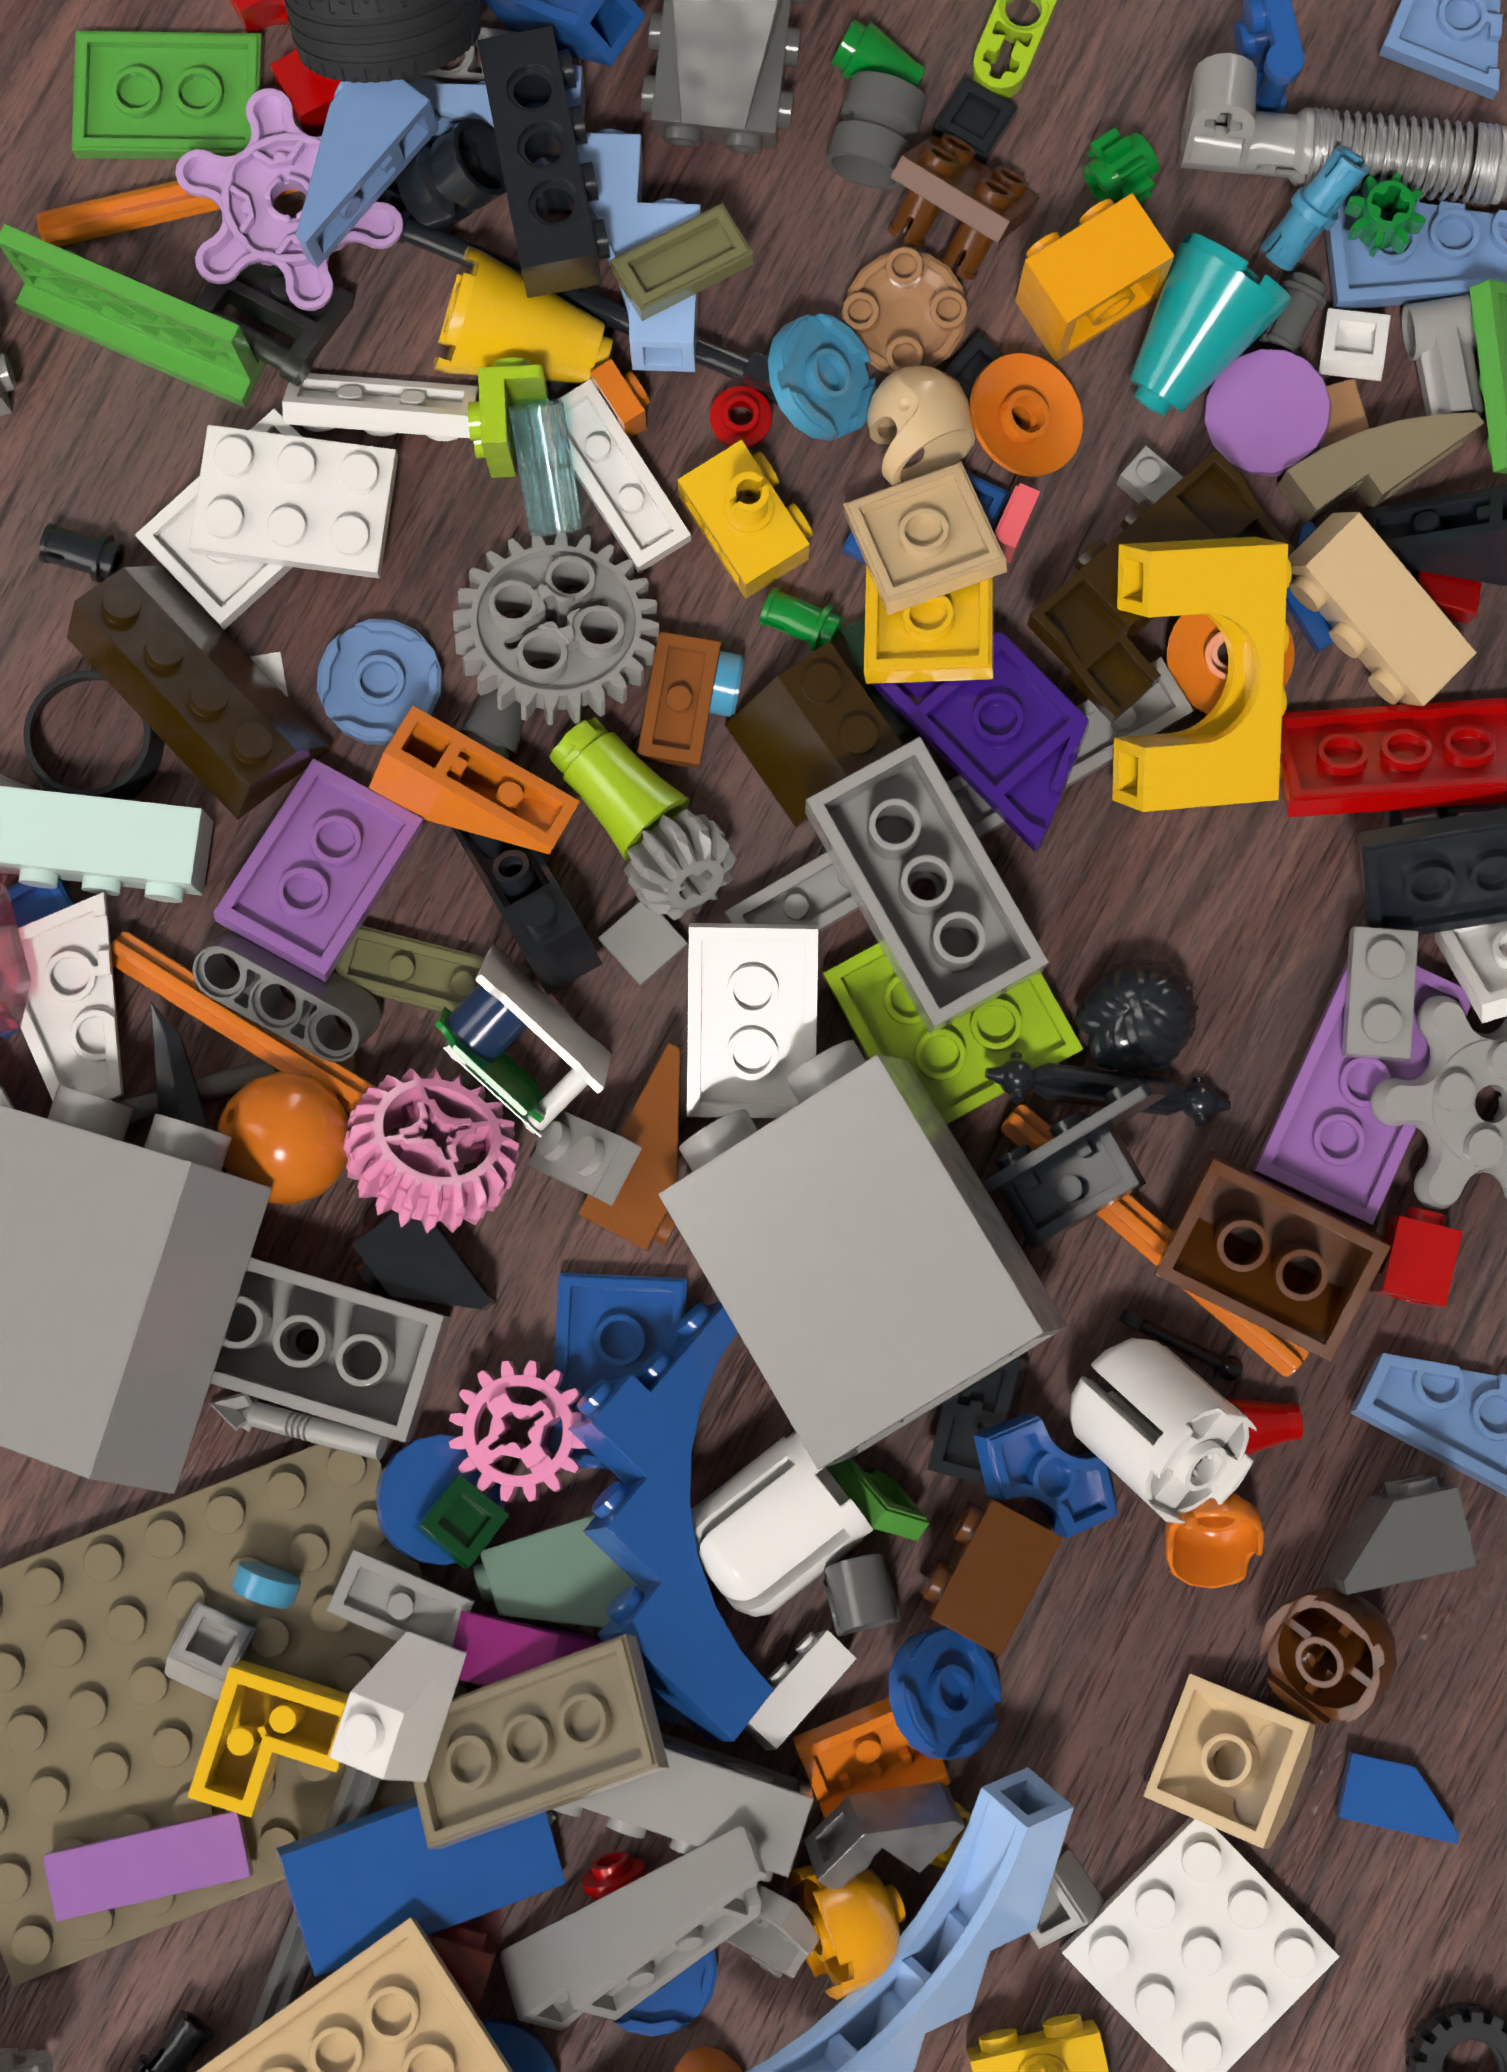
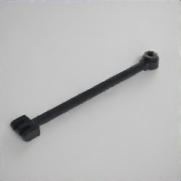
[376,189,778,405]

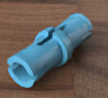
[1261,145,1370,271]

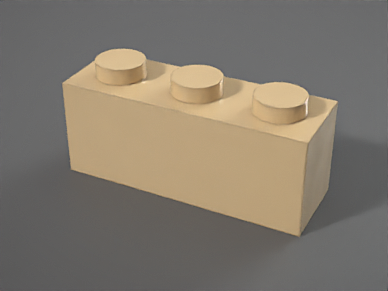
[1288,512,1476,706]

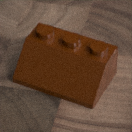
[1155,1151,1391,1362]

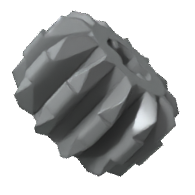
[624,809,737,921]

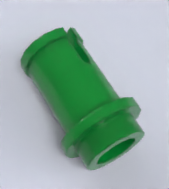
[759,587,844,652]

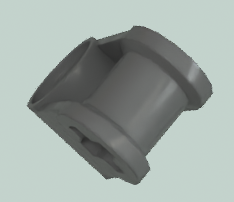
[823,1554,900,1637]

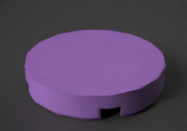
[1205,349,1332,477]

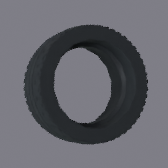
[284,0,481,83]

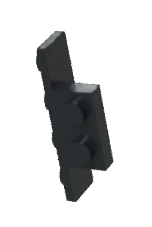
[982,1078,1168,1248]

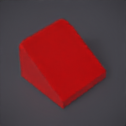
[1414,570,1481,625]

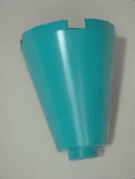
[1129,232,1292,417]

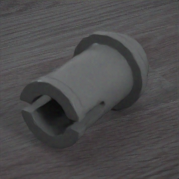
[1258,272,1327,355]

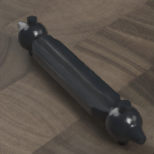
[985,1052,1231,1127]

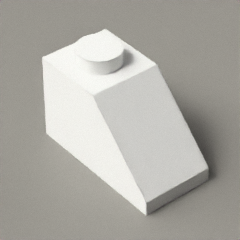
[329,1632,467,1782]

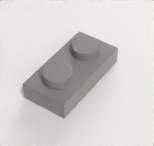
[1342,926,1418,1061]
[527,1110,642,1206]
[326,1549,475,1647]

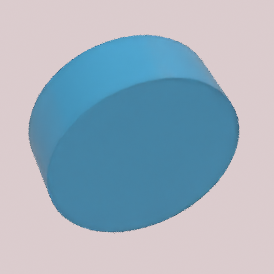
[709,651,745,717]
[231,1561,302,1608]

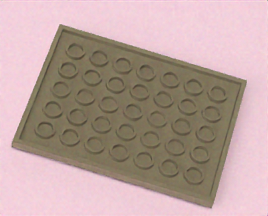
[0,1444,469,1986]

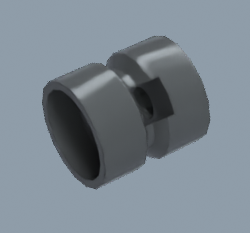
[825,71,927,190]

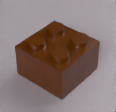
[919,1494,1063,1657]

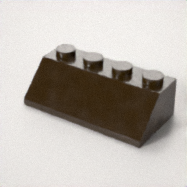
[66,565,332,820]

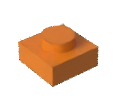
[590,359,650,439]

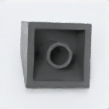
[1321,1474,1477,1595]

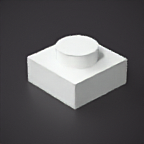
[1319,308,1391,381]

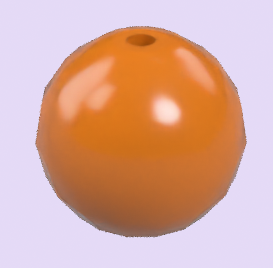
[218,1071,350,1206]

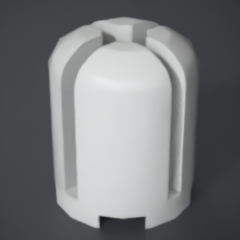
[1070,1338,1256,1524]
[691,1431,873,1617]

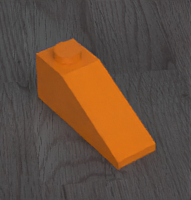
[369,706,580,855]

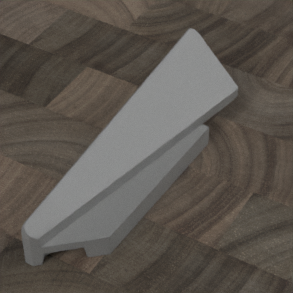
[500,1826,766,2031]

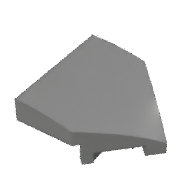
[725,1883,819,1978]

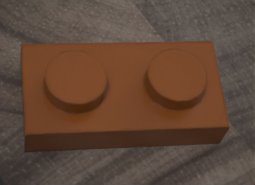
[637,631,721,769]

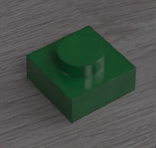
[414,1474,509,1569]

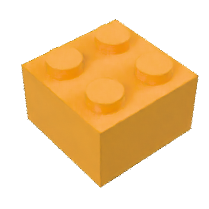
[1015,193,1175,362]

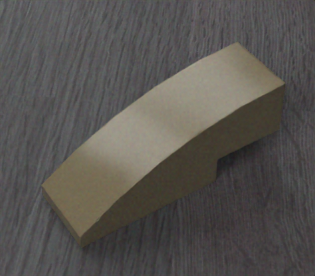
[1277,412,1484,524]

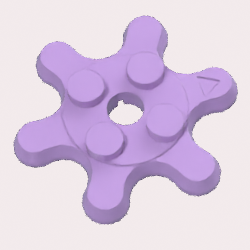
[175,88,404,311]

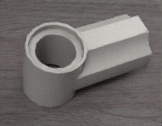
[1401,295,1485,416]

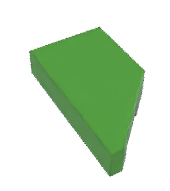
[825,1458,929,1541]

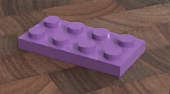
[1252,960,1471,1226]

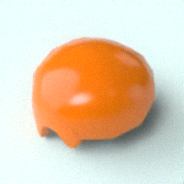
[1164,1493,1265,1589]

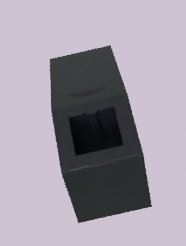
[452,828,602,995]

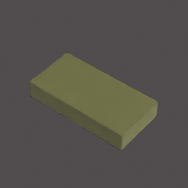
[610,203,754,321]

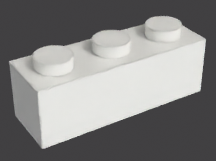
[744,1630,857,1751]

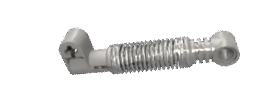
[1179,53,1507,206]

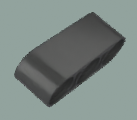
[192,929,381,1062]

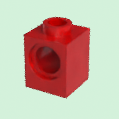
[1370,1207,1463,1308]

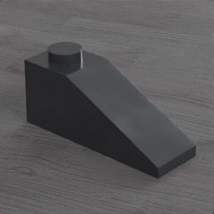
[1364,485,1507,586]

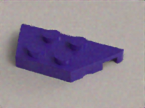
[871,632,1089,852]

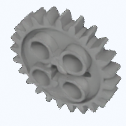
[453,530,659,725]

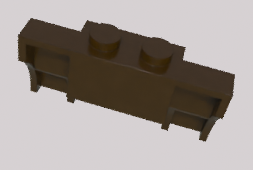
[1027,449,1296,723]

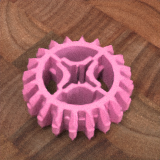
[343,1067,519,1233]

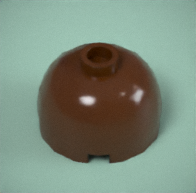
[1260,1587,1397,1724]

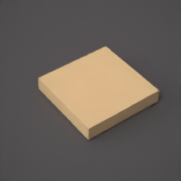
[843,461,1007,615]

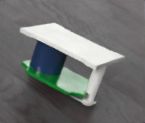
[434,945,612,1138]

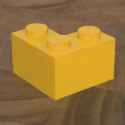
[187,1660,349,1817]

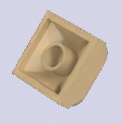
[1143,1674,1316,1849]

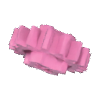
[449,1360,587,1502]

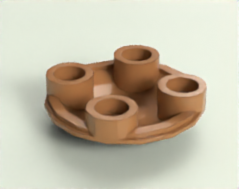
[842,247,968,374]

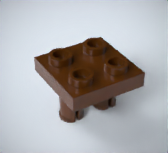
[887,134,1040,280]

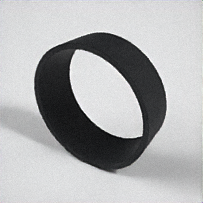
[23,671,165,800]

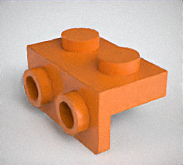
[792,1697,951,1819]

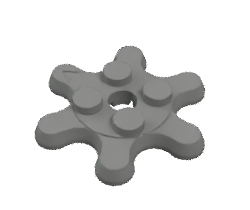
[1370,996,1507,1210]

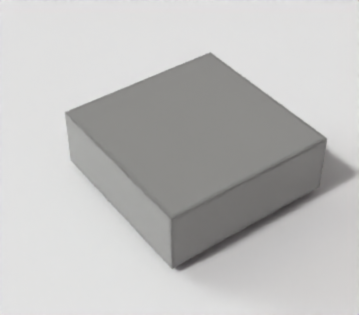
[598,901,688,988]

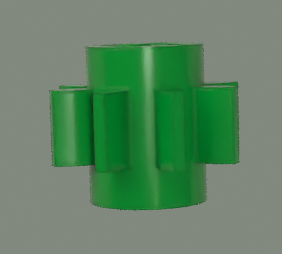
[1082,127,1160,203]
[1344,173,1426,257]

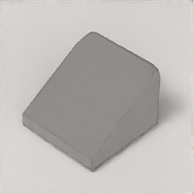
[164,1602,256,1700]
[1029,1850,1104,1949]

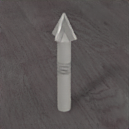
[209,1393,387,1460]

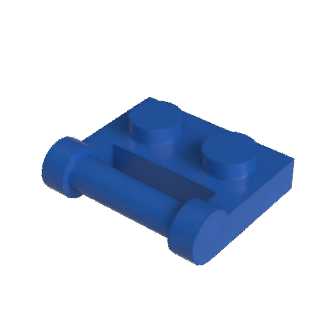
[1234,0,1304,113]

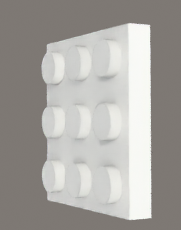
[1059,1817,1340,2072]

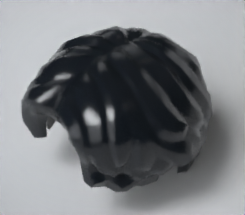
[1075,957,1199,1074]

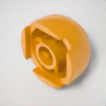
[786,1863,906,2000]

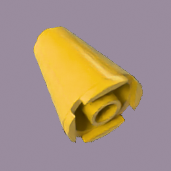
[433,246,613,383]

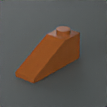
[578,1043,681,1252]

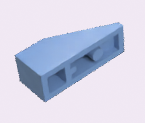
[296,79,439,269]

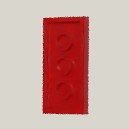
[1279,698,1507,818]

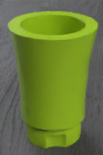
[550,717,690,860]

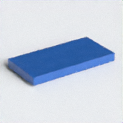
[276,1797,566,1977]

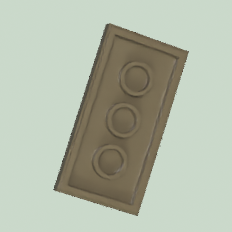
[413,1634,669,1849]

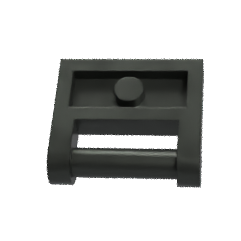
[193,263,353,386]

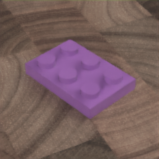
[213,758,423,982]

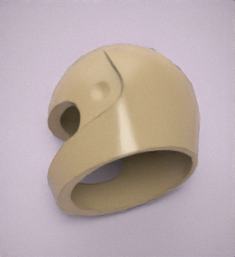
[867,365,975,486]

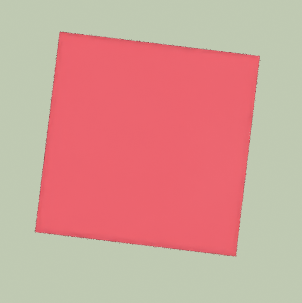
[994,483,1041,563]

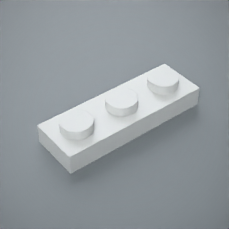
[282,373,479,441]
[538,379,692,574]

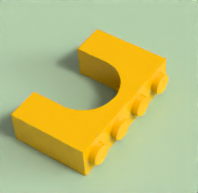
[1112,537,1292,812]

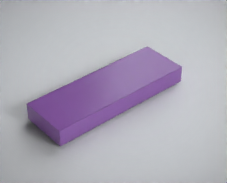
[43,1811,254,1922]

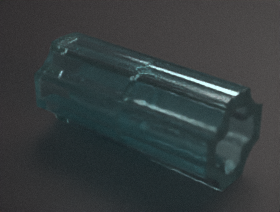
[509,399,582,536]

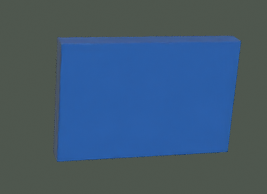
[550,1273,687,1469]

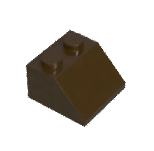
[725,641,902,829]

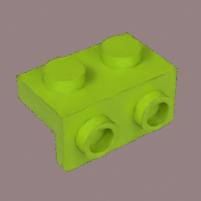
[468,357,550,478]

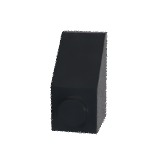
[352,1212,496,1310]

